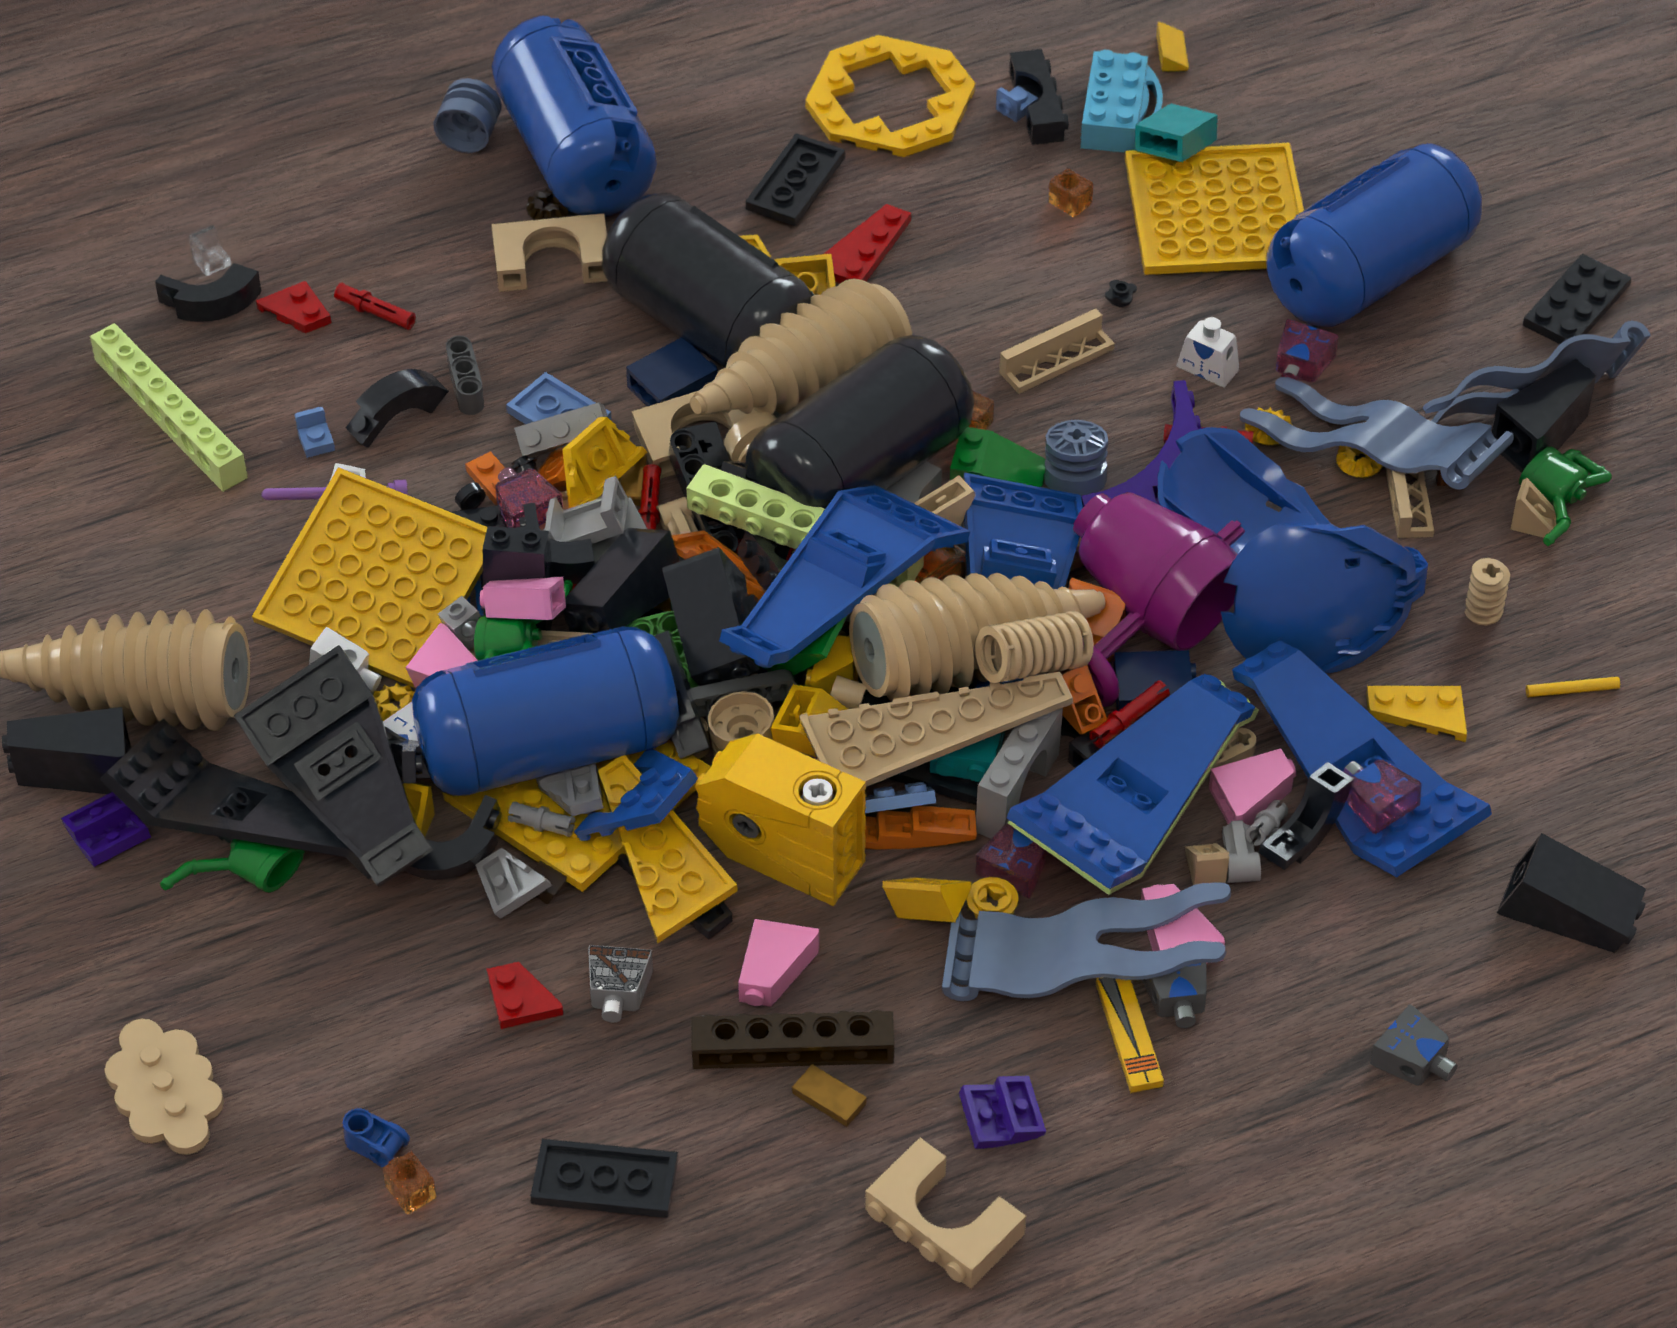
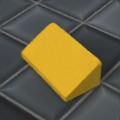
[1156,22,1189,71]

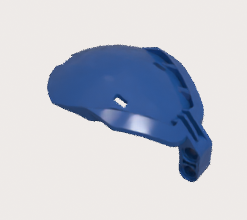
[1157,427,1376,567]
[1220,524,1428,673]

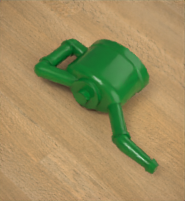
[1519,446,1612,546]
[474,580,573,661]
[160,839,304,893]

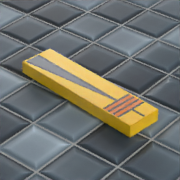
[1096,977,1164,1093]

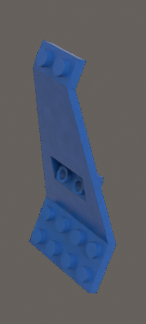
[962,472,1083,689]
[719,485,970,668]
[1232,640,1492,877]
[1006,674,1255,889]

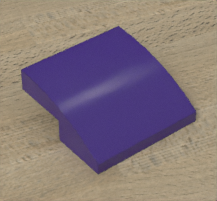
[61,792,151,867]
[959,1076,1046,1149]

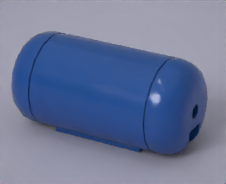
[492,15,657,217]
[1266,144,1482,327]
[412,627,679,796]

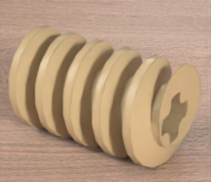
[1465,558,1510,626]

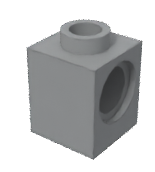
[438,596,481,650]

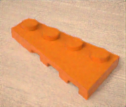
[672,530,766,600]

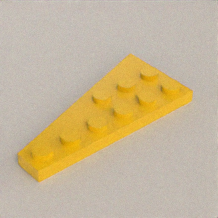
[598,755,738,943]

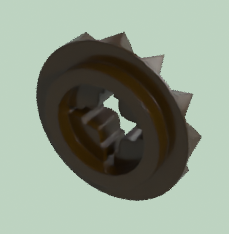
[526,188,570,220]

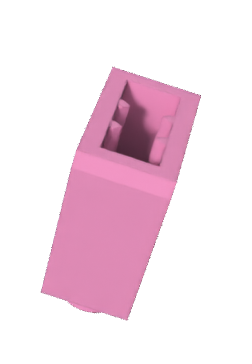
[480,577,566,620]
[405,623,478,688]
[1209,748,1296,826]
[1141,884,1225,961]
[738,919,819,1007]

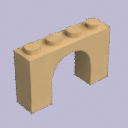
[492,213,607,292]
[632,391,758,479]
[865,1138,1026,1288]

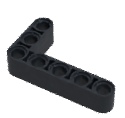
[668,429,739,561]

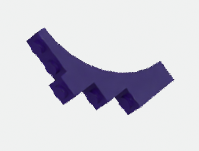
[1081,380,1203,507]

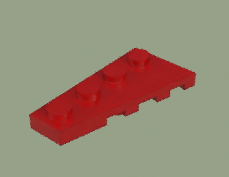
[823,204,911,283]

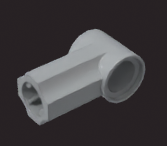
[1222,820,1261,883]

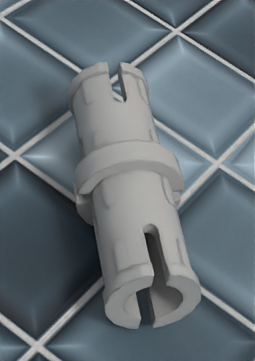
[1245,800,1288,846]
[508,801,576,837]

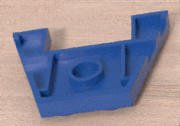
[574,749,698,841]

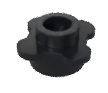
[1105,280,1137,307]
[509,456,538,482]

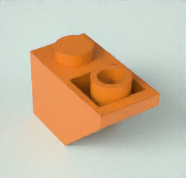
[1056,665,1107,734]

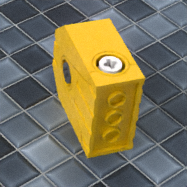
[695,733,866,906]

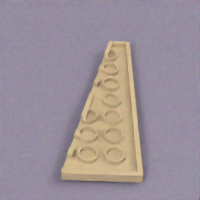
[799,672,1073,787]

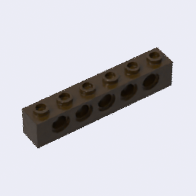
[691,1010,895,1069]

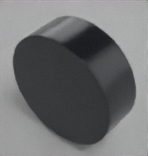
[455,482,486,510]

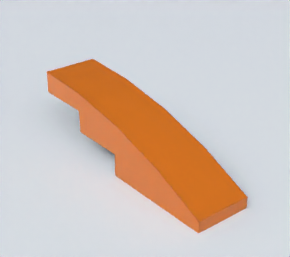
[865,805,977,850]

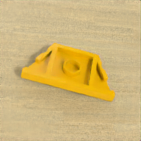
[562,417,647,508]

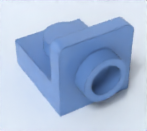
[996,86,1038,122]
[295,407,335,458]

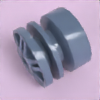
[433,78,502,153]
[1044,420,1108,497]

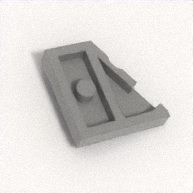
[536,763,603,816]
[476,848,552,919]

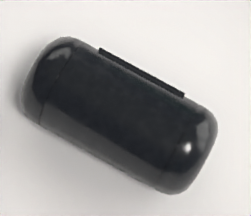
[602,192,814,368]
[745,335,975,509]

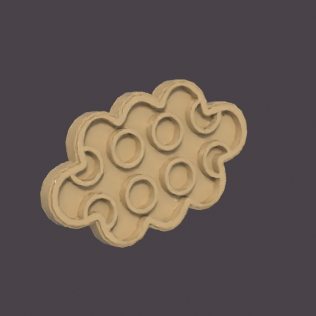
[104,1019,224,1155]

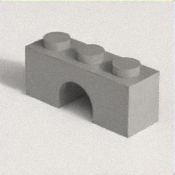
[514,402,608,458]

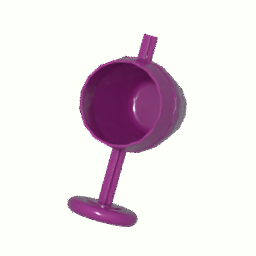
[1073,492,1245,708]

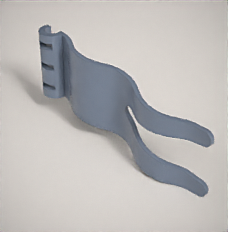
[1423,321,1651,423]
[1240,377,1514,489]
[942,883,1231,1001]

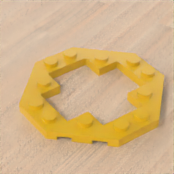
[806,35,975,157]

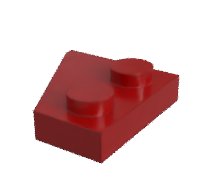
[256,281,331,334]
[486,962,564,1029]

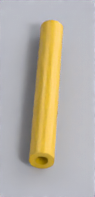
[1525,676,1620,697]

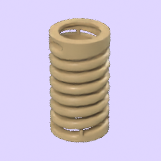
[975,611,1094,683]

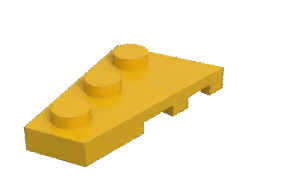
[1366,686,1467,742]

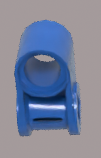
[343,1108,410,1168]

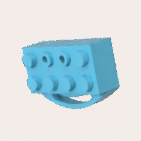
[1080,50,1163,153]

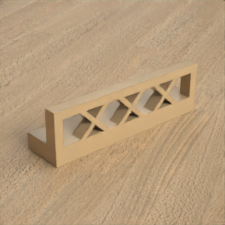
[999,308,1115,394]
[1385,467,1434,538]

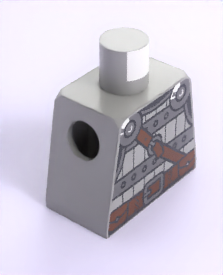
[589,945,653,1023]

